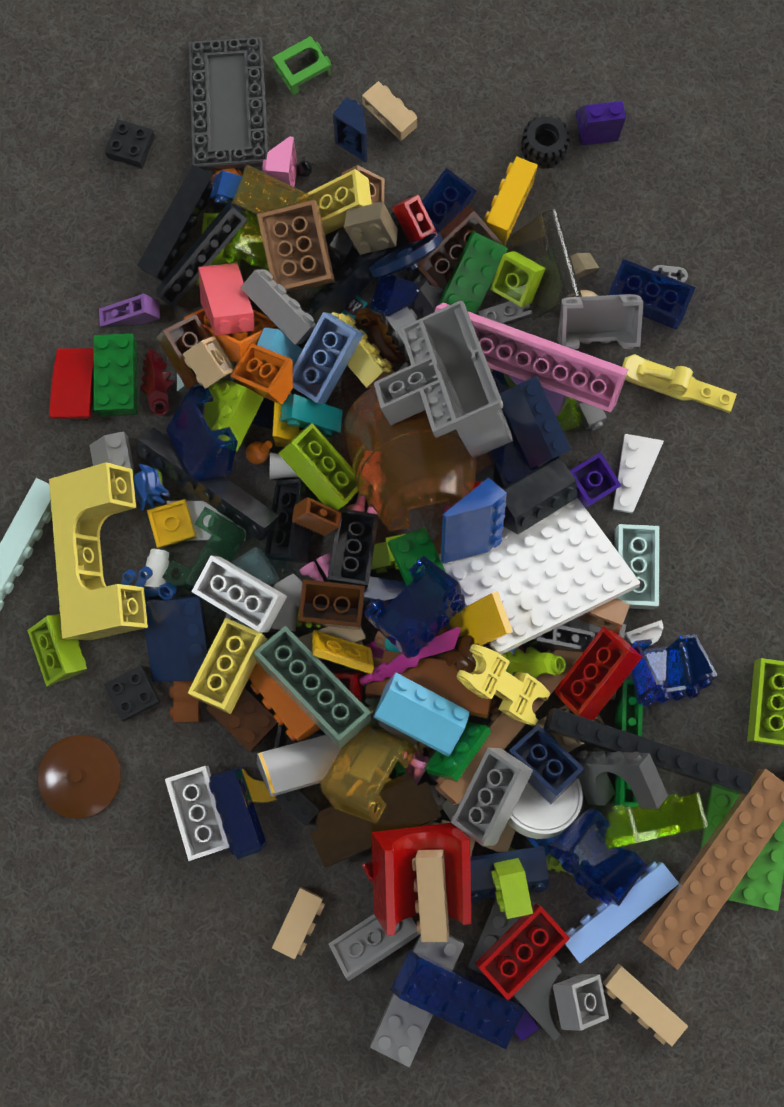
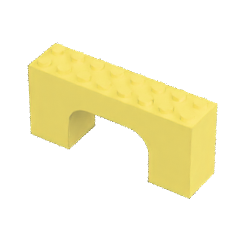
[49,462,148,640]

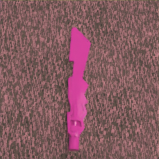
[359,627,460,686]

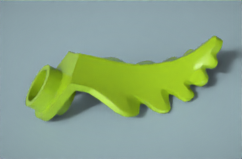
[501,647,566,679]

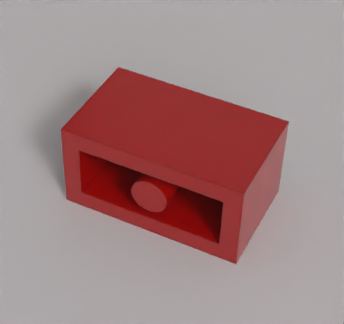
[392,195,436,243]

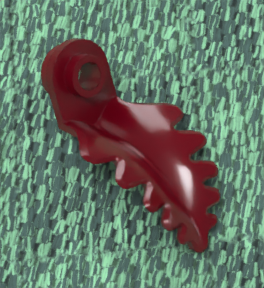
[140,349,174,416]

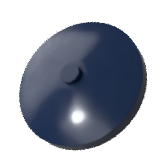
[369,232,443,277]

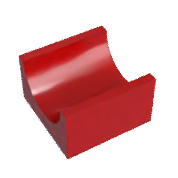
[372,822,471,936]

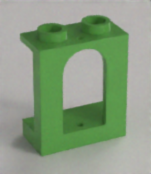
[272,36,332,95]

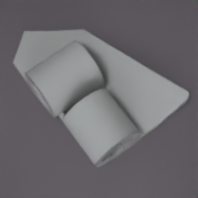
[270,573,302,631]

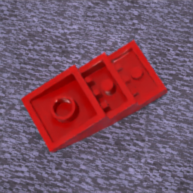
[49,348,94,419]

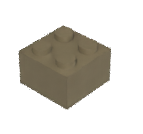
[344,201,398,255]

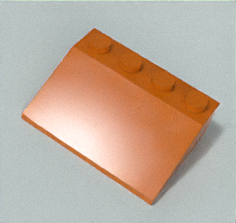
[184,309,279,364]

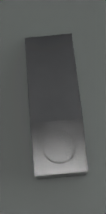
[527,625,595,652]

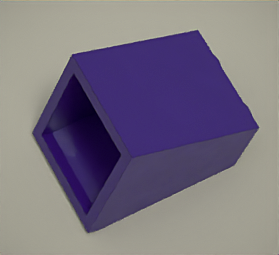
[575,101,626,145]

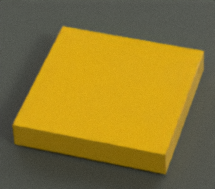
[147,499,197,549]

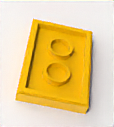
[311,630,374,674]

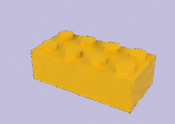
[484,156,538,246]

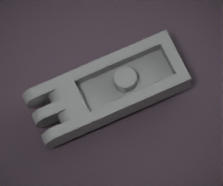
[478,301,533,324]

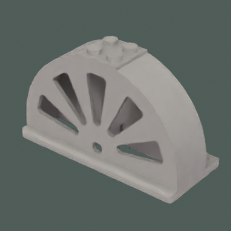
[373,301,513,458]

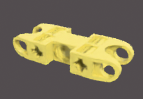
[456,644,550,726]

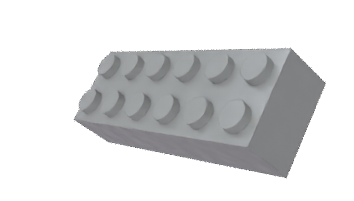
[370,934,464,1068]

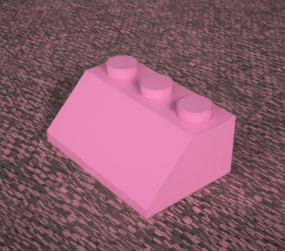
[263,137,298,192]

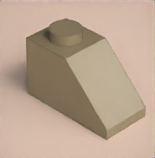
[557,253,599,286]

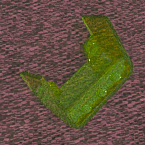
[605,793,708,849]

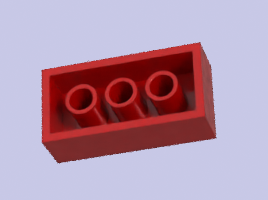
[553,627,642,721]
[475,903,570,1000]

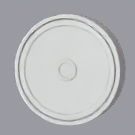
[507,779,583,839]

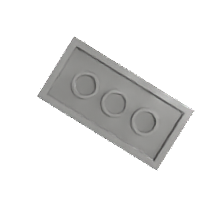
[329,914,420,981]

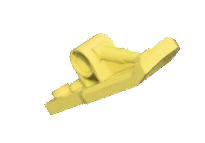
[622,354,737,413]

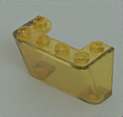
[321,724,416,823]

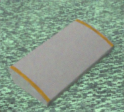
[257,735,351,797]

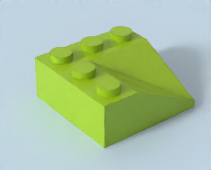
[203,378,264,451]

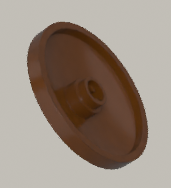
[38,735,122,819]

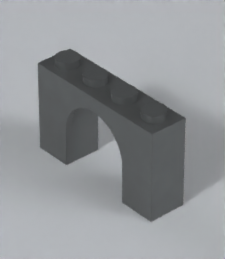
[574,750,668,809]

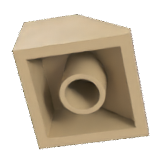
[183,336,235,389]

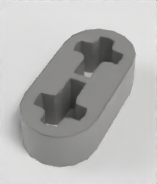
[650,265,688,286]

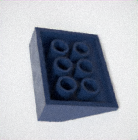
[144,594,210,681]

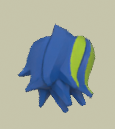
[133,464,170,511]

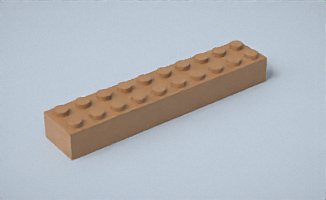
[638,769,784,970]

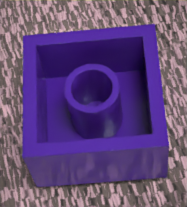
[570,452,622,508]

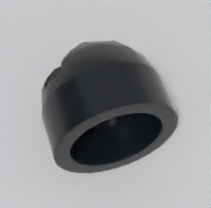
[297,160,312,177]

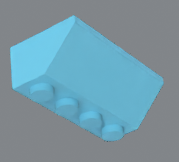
[374,673,470,756]

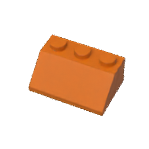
[230,343,293,405]

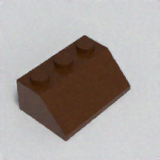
[298,579,365,630]

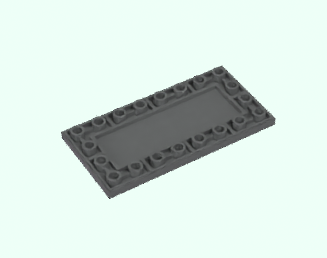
[188,37,269,170]

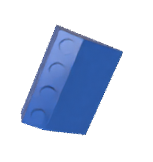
[441,478,507,564]

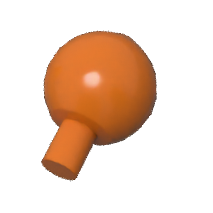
[246,441,273,465]

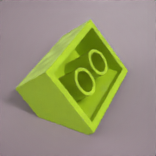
[27,614,87,687]

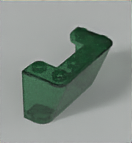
[162,507,245,594]

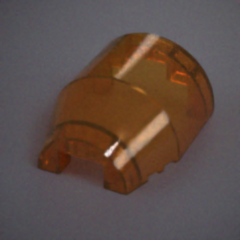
[344,386,477,531]

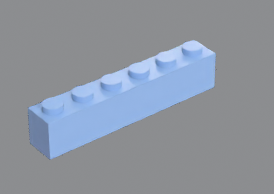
[565,861,679,963]

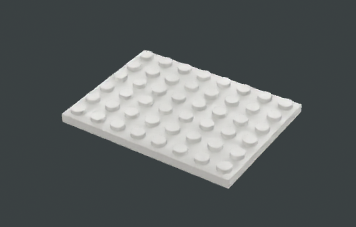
[438,498,640,655]

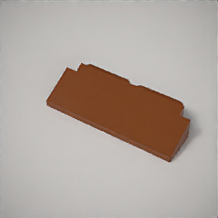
[365,650,493,718]

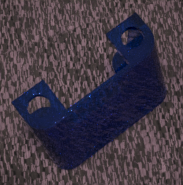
[166,385,238,481]
[364,556,465,658]
[631,634,718,706]
[547,809,647,906]

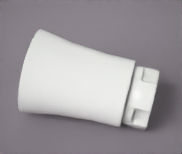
[270,452,300,480]
[144,549,169,589]

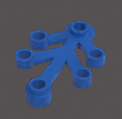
[121,566,177,601]

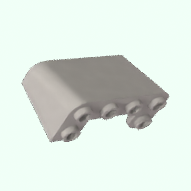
[557,294,643,350]

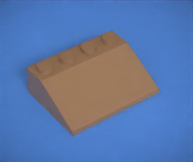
[257,200,335,291]

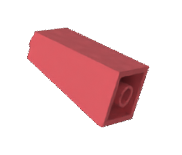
[198,263,254,335]

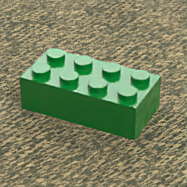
[94,333,138,417]

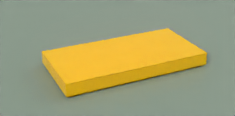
[447,591,512,646]

